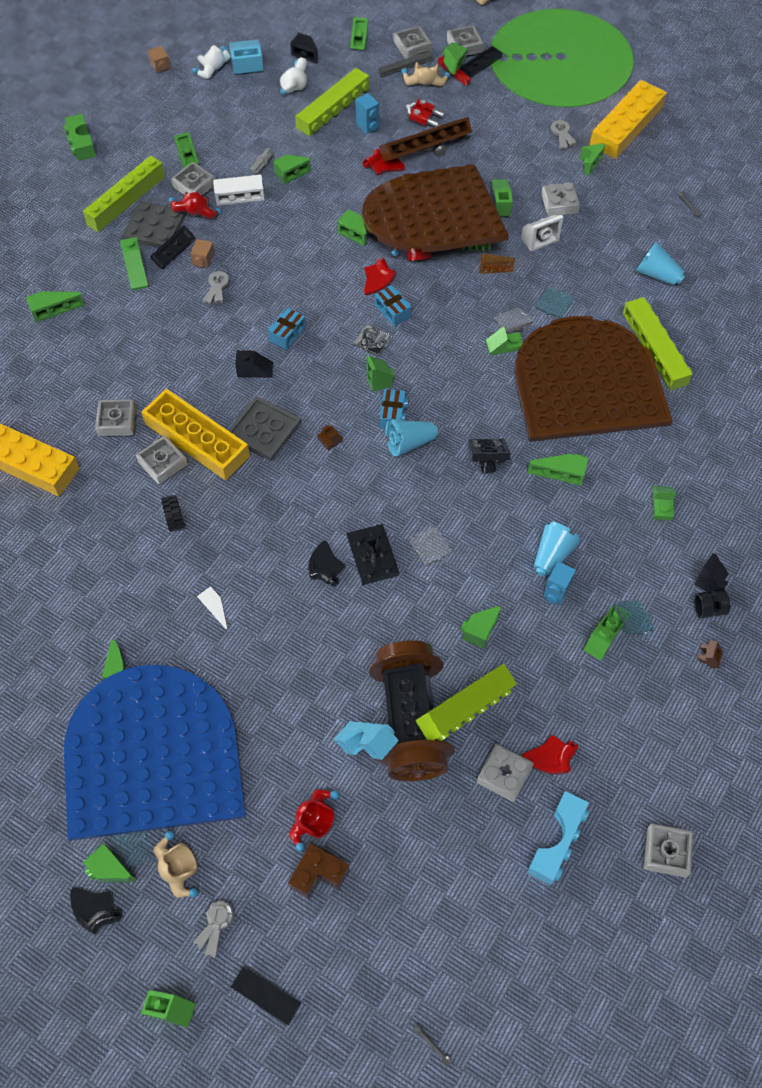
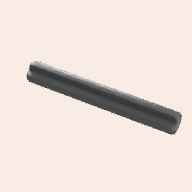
[378,51,433,77]

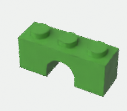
[63,113,96,161]

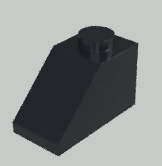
[290,32,319,64]
[235,350,273,378]
[694,553,729,594]

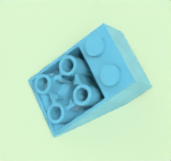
[229,39,263,74]

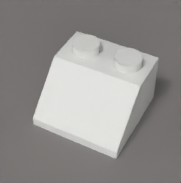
[521,215,563,251]

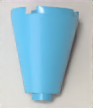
[636,242,685,285]
[385,420,438,456]
[533,522,581,577]

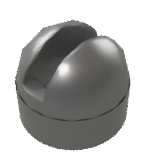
[433,143,446,157]

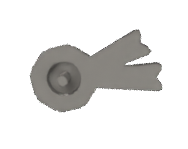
[550,120,576,150]
[203,271,229,305]
[193,900,235,958]

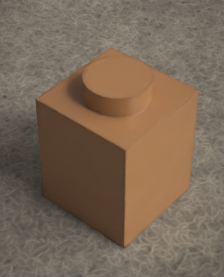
[148,46,171,73]
[190,239,215,268]

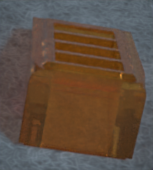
[479,254,515,274]

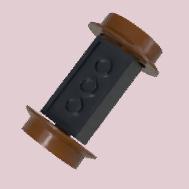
[369,640,455,781]

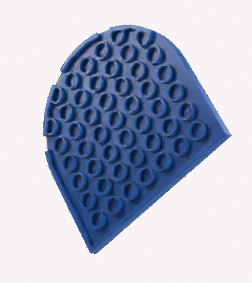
[64,665,245,841]

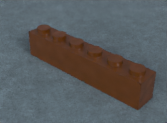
[379,117,472,162]

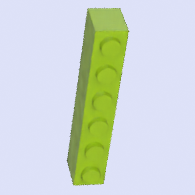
[295,68,370,136]
[83,155,165,232]
[622,297,693,391]
[415,663,517,741]

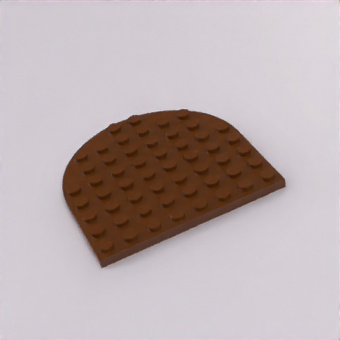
[362,164,509,252]
[515,316,673,441]

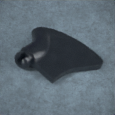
[309,541,345,587]
[70,887,122,935]

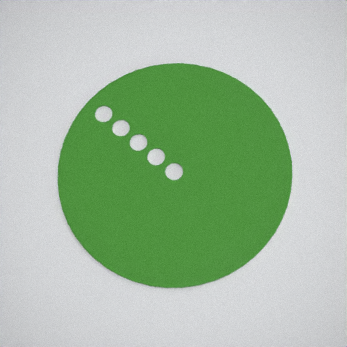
[490,9,634,107]

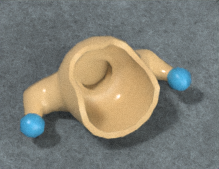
[401,62,450,87]
[153,831,198,898]

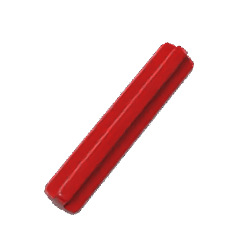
[437,56,471,86]

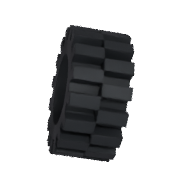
[161,495,184,531]

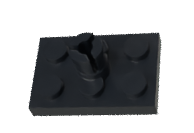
[468,438,510,473]
[346,524,399,585]

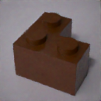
[288,843,350,899]

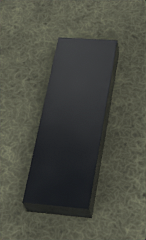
[460,45,503,78]
[150,225,196,269]
[231,966,301,1026]

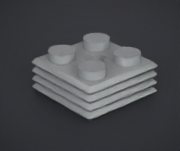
[447,25,484,55]
[394,26,432,59]
[171,162,215,195]
[541,182,580,216]
[95,399,136,436]
[136,436,188,484]
[477,744,533,802]
[644,823,694,878]

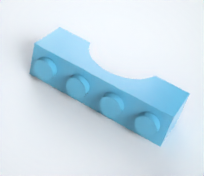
[333,721,399,760]
[527,791,590,885]

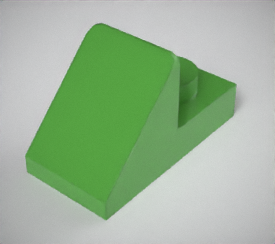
[350,17,369,50]
[173,132,199,168]
[580,143,606,176]
[486,327,523,355]
[653,485,676,521]

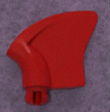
[362,149,405,175]
[364,257,396,295]
[522,735,578,775]

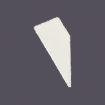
[197,587,227,629]

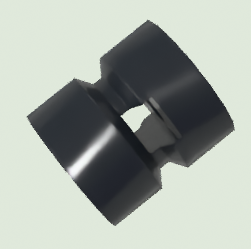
[694,590,730,618]

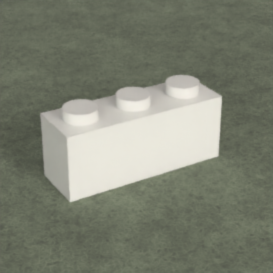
[213,175,264,206]

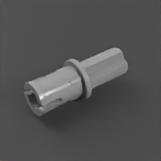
[250,148,274,174]

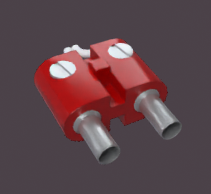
[406,99,444,127]

